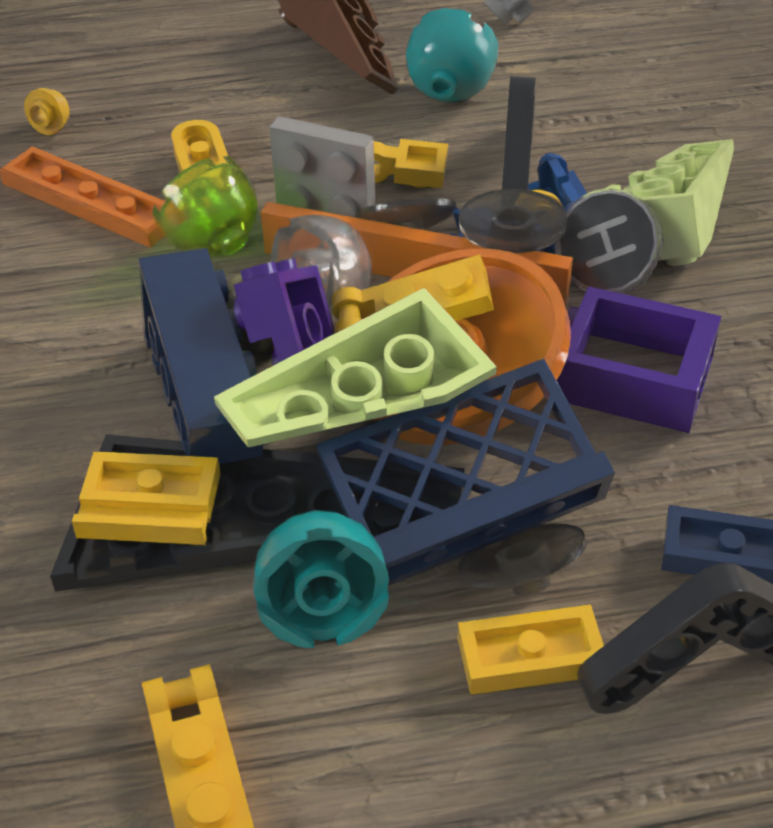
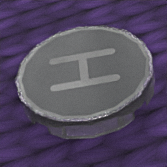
[555,188,664,294]

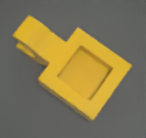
[373,139,448,188]

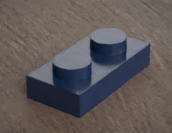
[661,505,773,584]

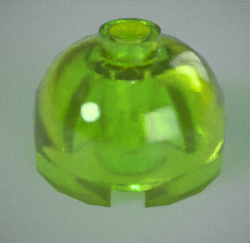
[152,156,259,257]

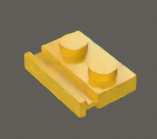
[72,451,221,545]

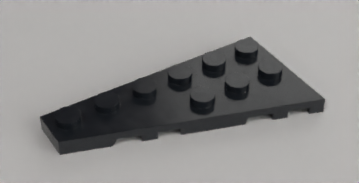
[50,434,465,592]

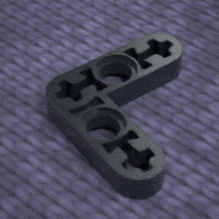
[500,76,536,223]
[577,563,773,714]

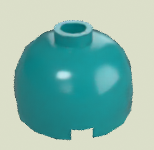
[406,8,498,103]
[253,511,389,648]

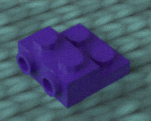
[234,258,335,366]

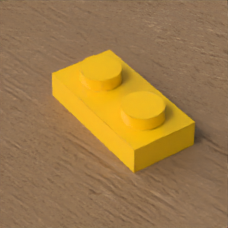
[457,604,604,695]

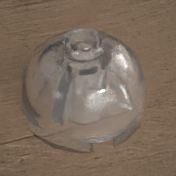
[271,215,372,320]

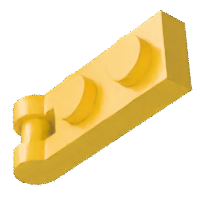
[331,254,494,333]
[141,664,254,828]

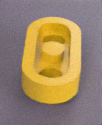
[171,120,231,193]

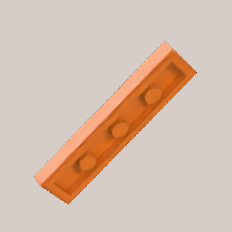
[0,146,182,248]

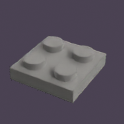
[269,116,376,221]

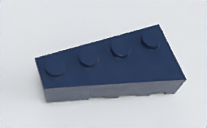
[139,248,263,464]

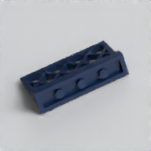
[317,359,615,586]

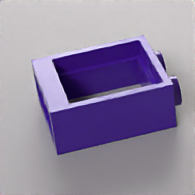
[556,286,722,433]

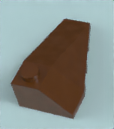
[278,0,398,94]

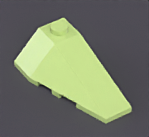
[601,139,734,266]
[214,288,497,447]

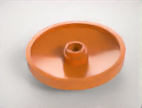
[363,248,571,445]

